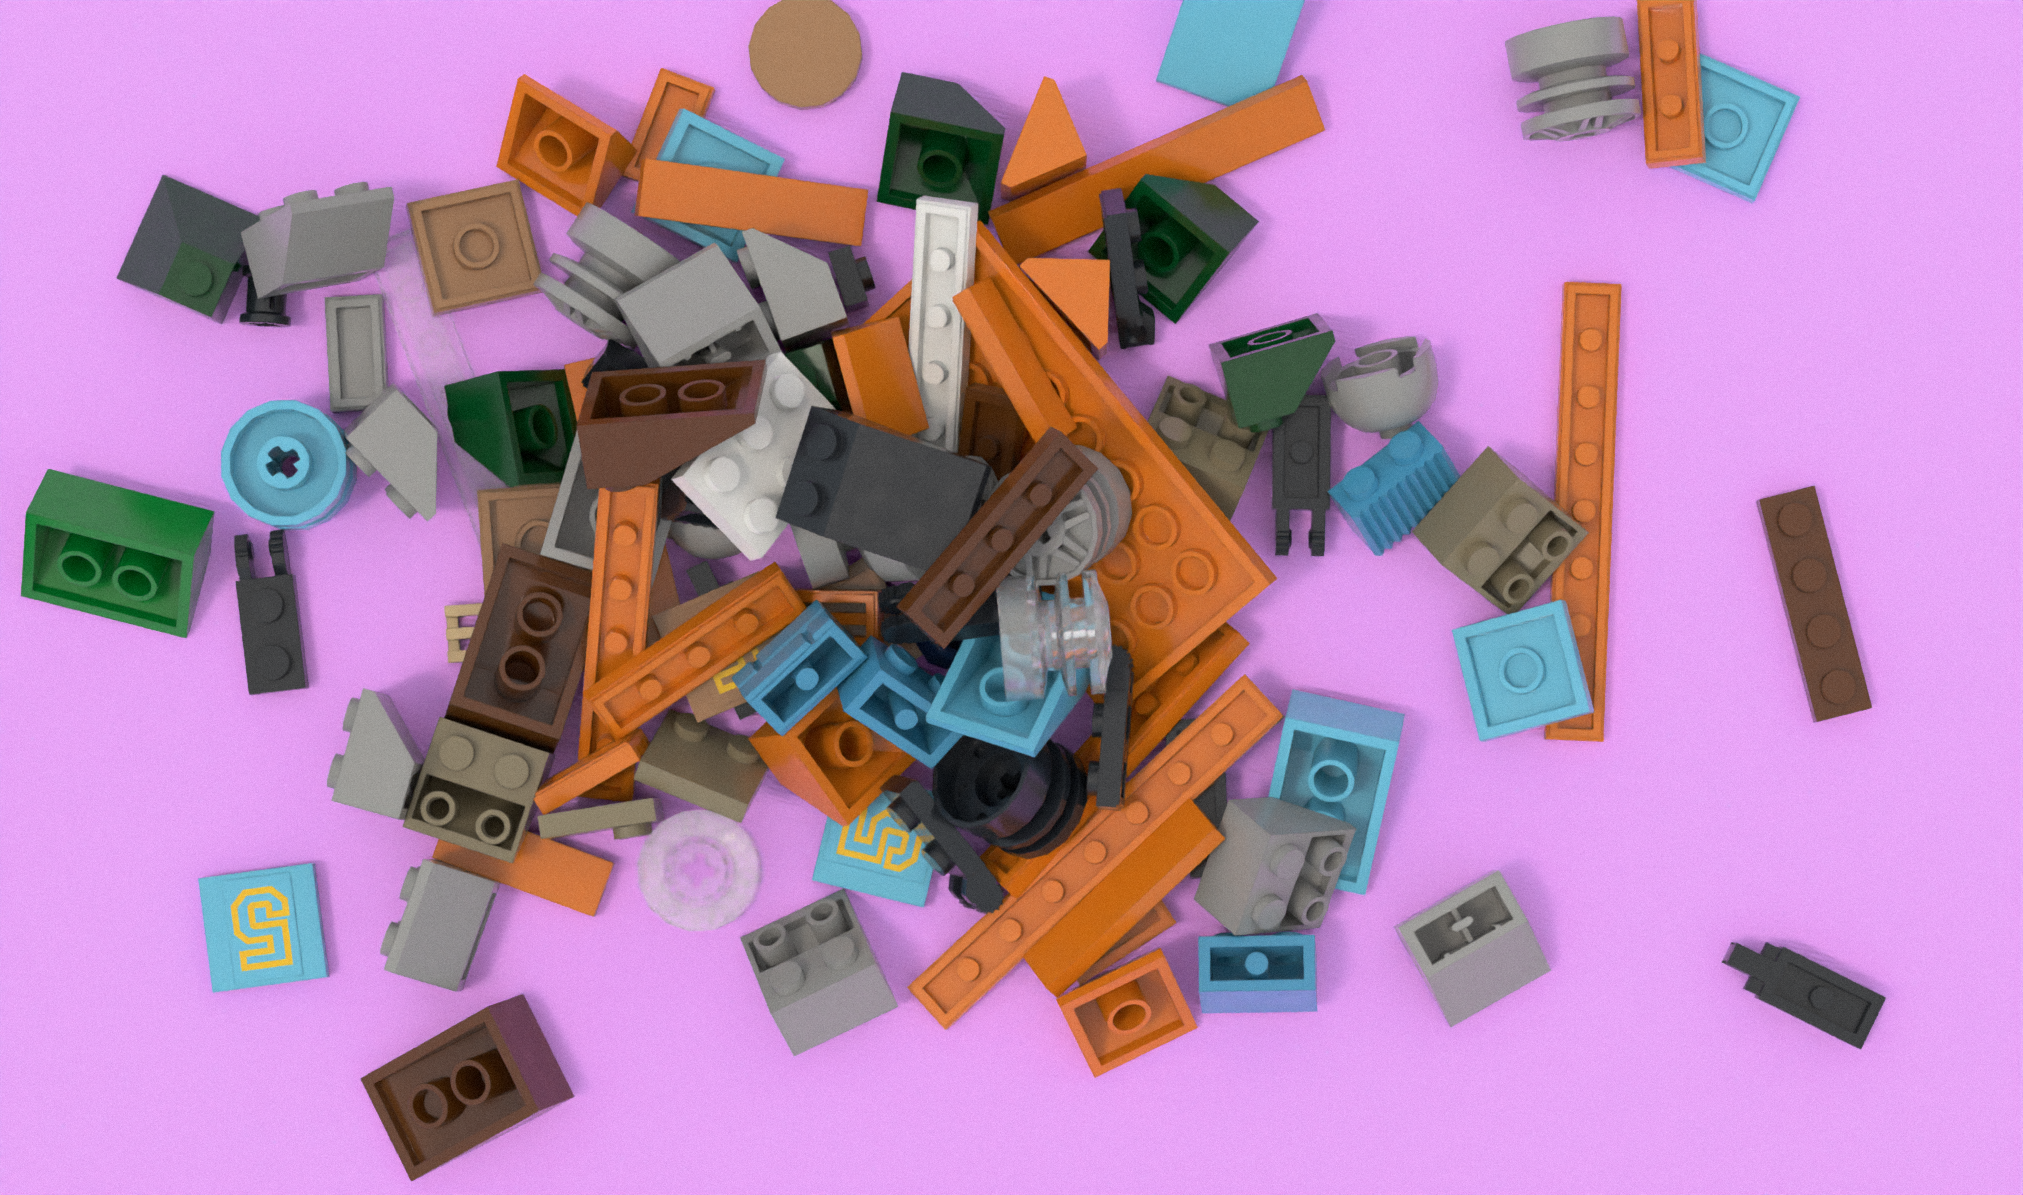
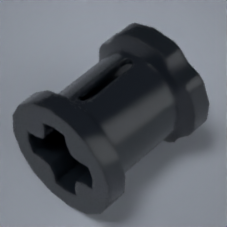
[239,265,291,328]

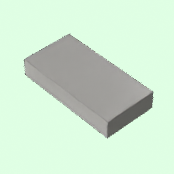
[324,294,389,413]

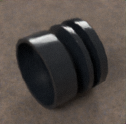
[932,735,1088,859]

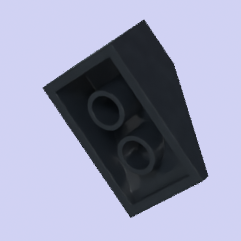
[776,406,992,571]

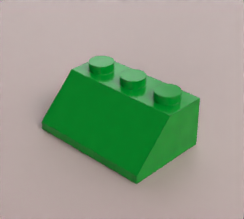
[21,469,215,639]

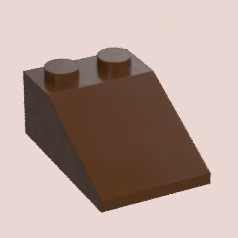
[577,360,767,492]
[444,543,592,754]
[360,994,575,1181]

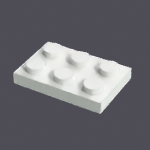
[671,352,836,561]

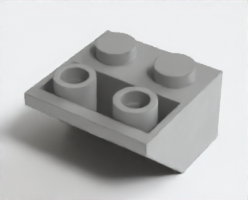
[241,182,394,299]
[736,228,850,350]
[614,243,782,368]
[344,382,438,522]
[327,688,425,820]
[1194,797,1356,936]
[380,859,501,992]
[1393,870,1551,1027]
[740,888,898,1056]

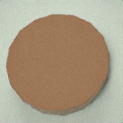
[748,0,863,110]

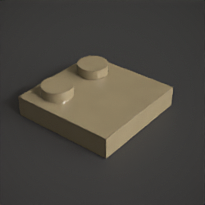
[633,709,769,823]
[537,798,665,840]

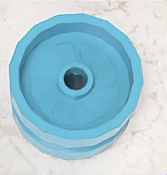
[221,400,357,530]

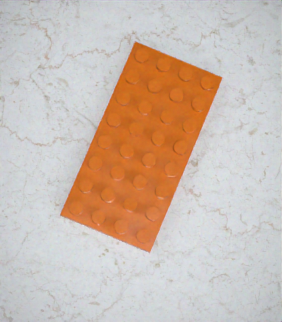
[863,220,1278,703]

